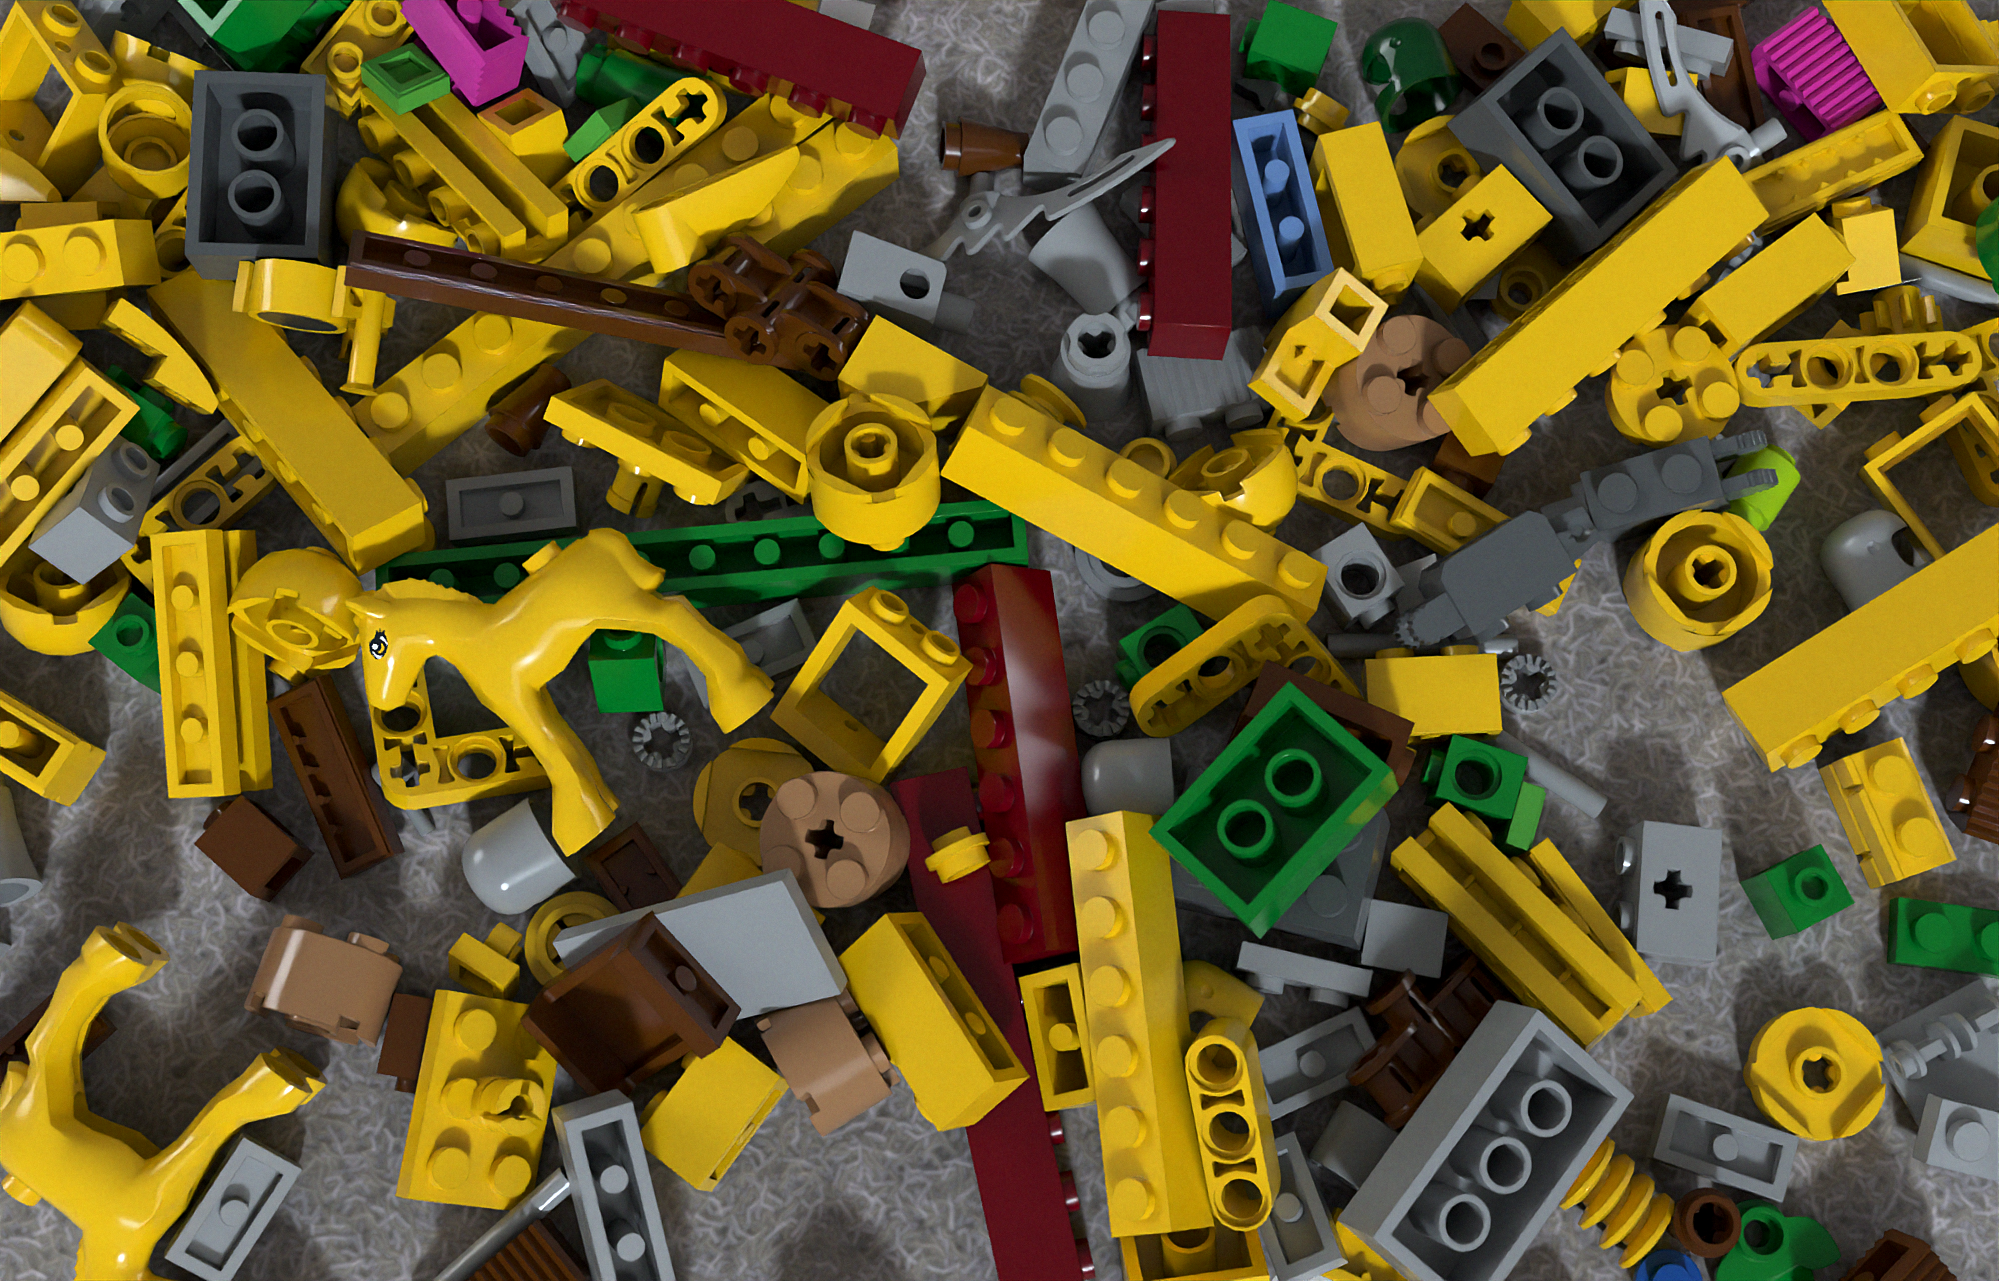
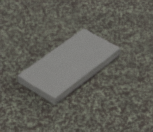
[552,867,848,1020]

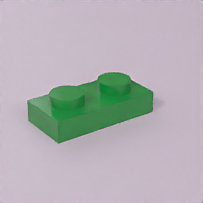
[1887,897,1999,979]

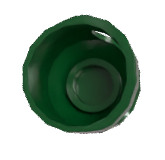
[1360,16,1463,134]

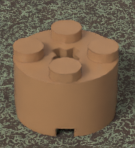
[1322,315,1472,452]
[759,771,910,908]
[244,914,403,1048]
[754,987,901,1137]

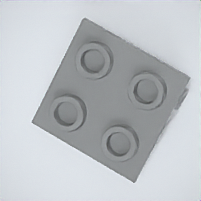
[1873,978,1999,1127]

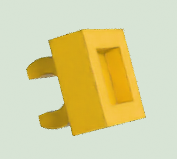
[448,921,523,1001]

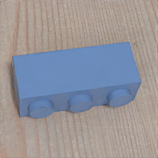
[1231,109,1334,319]

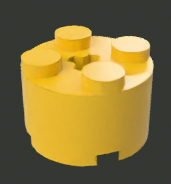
[805,393,941,551]
[1622,509,1774,652]

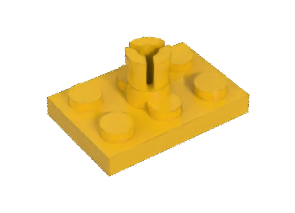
[543,378,758,519]
[395,989,558,1211]

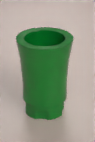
[575,43,713,146]

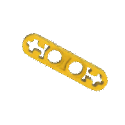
[549,77,727,243]
[1731,331,1982,408]

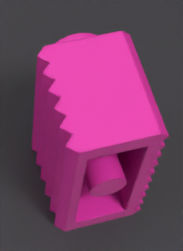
[400,0,529,106]
[1751,6,1885,144]

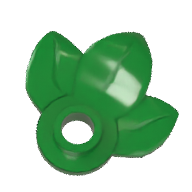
[1714,1199,1841,1281]

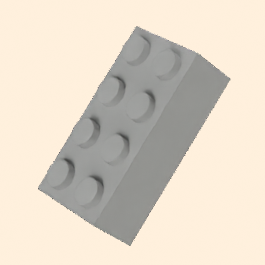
[1337,1000,1635,1281]

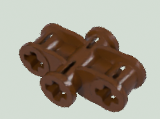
[687,232,873,381]
[1345,949,1517,1129]

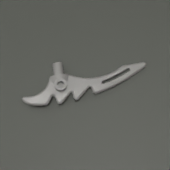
[1639,0,1787,248]
[916,138,1176,263]

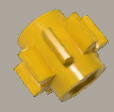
[1859,285,1944,362]

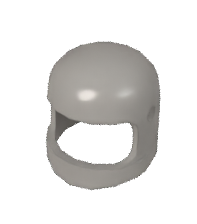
[1819,509,1935,612]
[1080,737,1179,817]
[461,796,582,915]

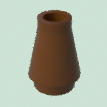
[939,116,1029,177]
[484,363,572,457]
[1666,1187,1741,1258]

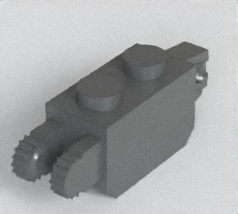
[1540,430,1779,544]
[1392,506,1601,650]

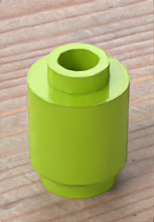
[1721,444,1801,531]

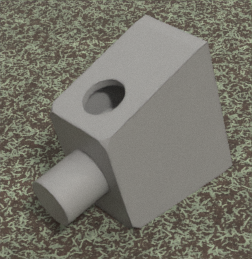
[835,230,976,341]

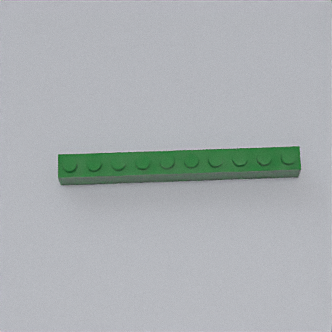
[375,500,1029,609]

